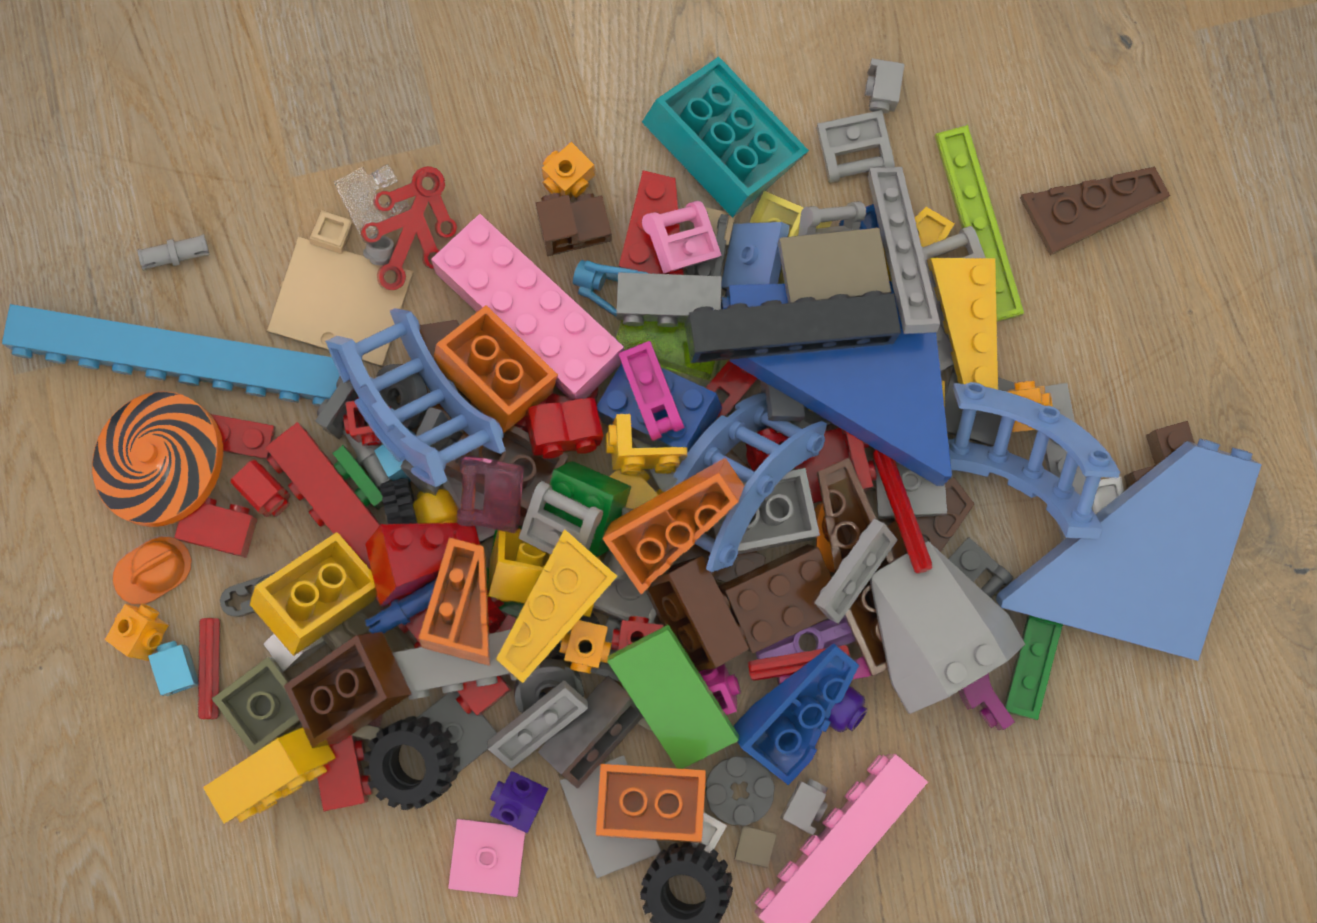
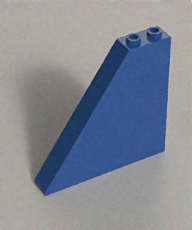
[721,281,952,486]

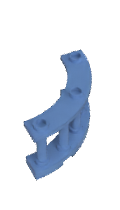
[326,308,506,487]
[948,382,1120,539]
[673,393,827,572]

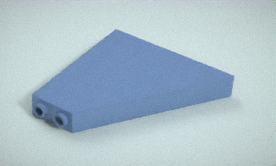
[996,438,1262,661]

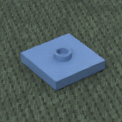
[721,222,790,290]

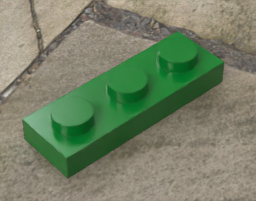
[1004,615,1063,720]

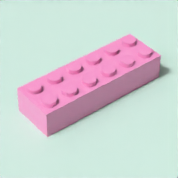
[431,214,624,400]
[754,754,928,923]

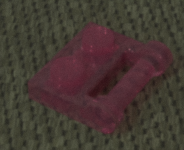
[457,456,524,533]

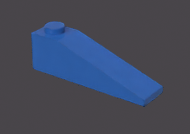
[733,643,859,785]

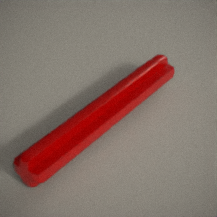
[873,450,932,574]

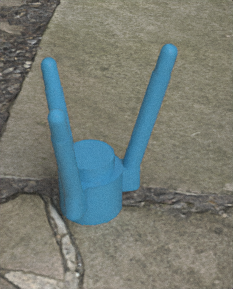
[573,260,648,317]

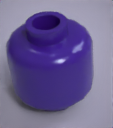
[829,685,868,732]

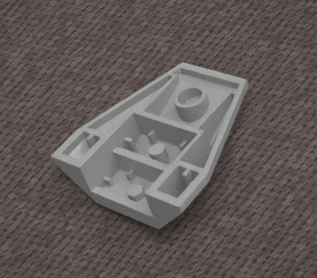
[870,541,1025,714]

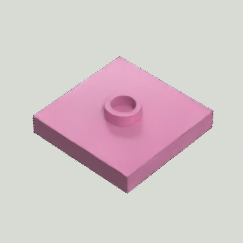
[448,819,525,897]

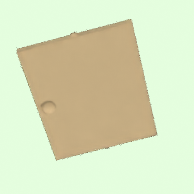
[267,237,414,367]

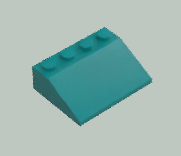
[642,56,809,218]

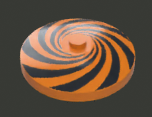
[92,391,223,527]

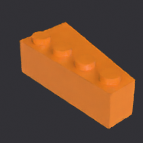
[602,457,744,594]

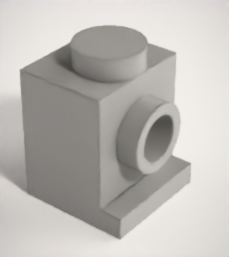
[865,58,905,114]
[780,779,828,835]

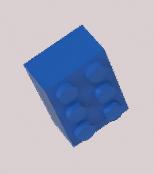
[597,363,722,452]

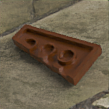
[1020,167,1170,256]

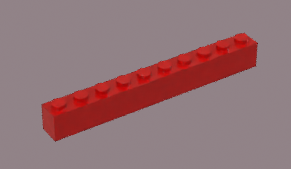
[265,422,512,716]

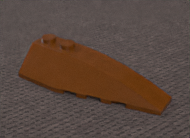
[817,458,895,676]

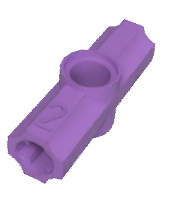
[756,616,855,659]

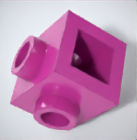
[699,664,741,715]

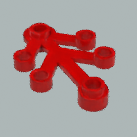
[361,166,457,290]

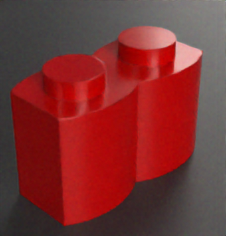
[525,398,604,459]
[230,460,290,517]

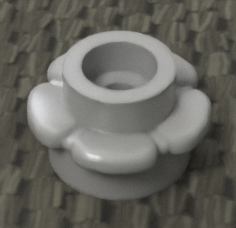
[363,236,394,266]

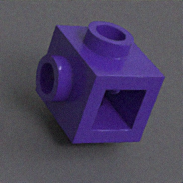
[490,771,549,833]

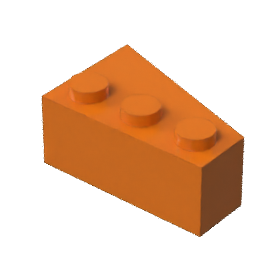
[419,538,490,666]

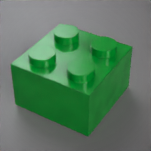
[544,461,631,558]

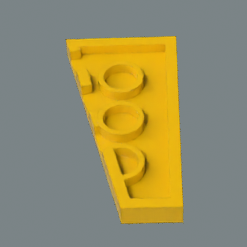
[496,529,617,683]

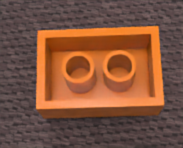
[433,305,558,433]
[596,764,706,843]

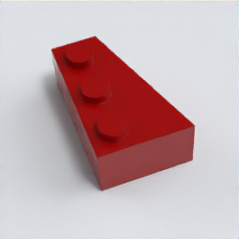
[619,170,684,275]
[365,522,480,606]

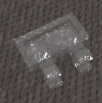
[334,164,411,243]

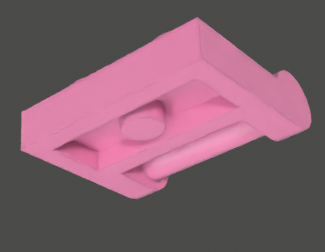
[642,201,722,274]

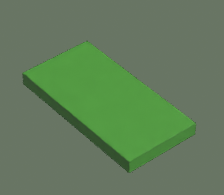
[607,625,739,769]

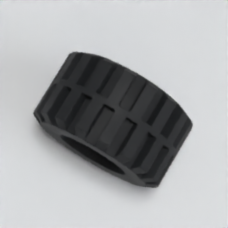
[364,716,460,810]
[640,842,733,923]

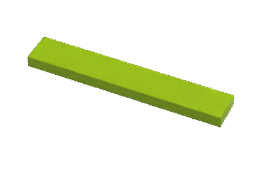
[935,125,1024,322]

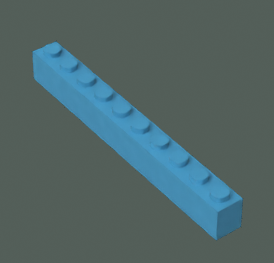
[2,304,340,407]

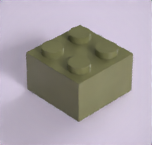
[212,656,301,755]

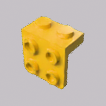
[605,414,688,475]

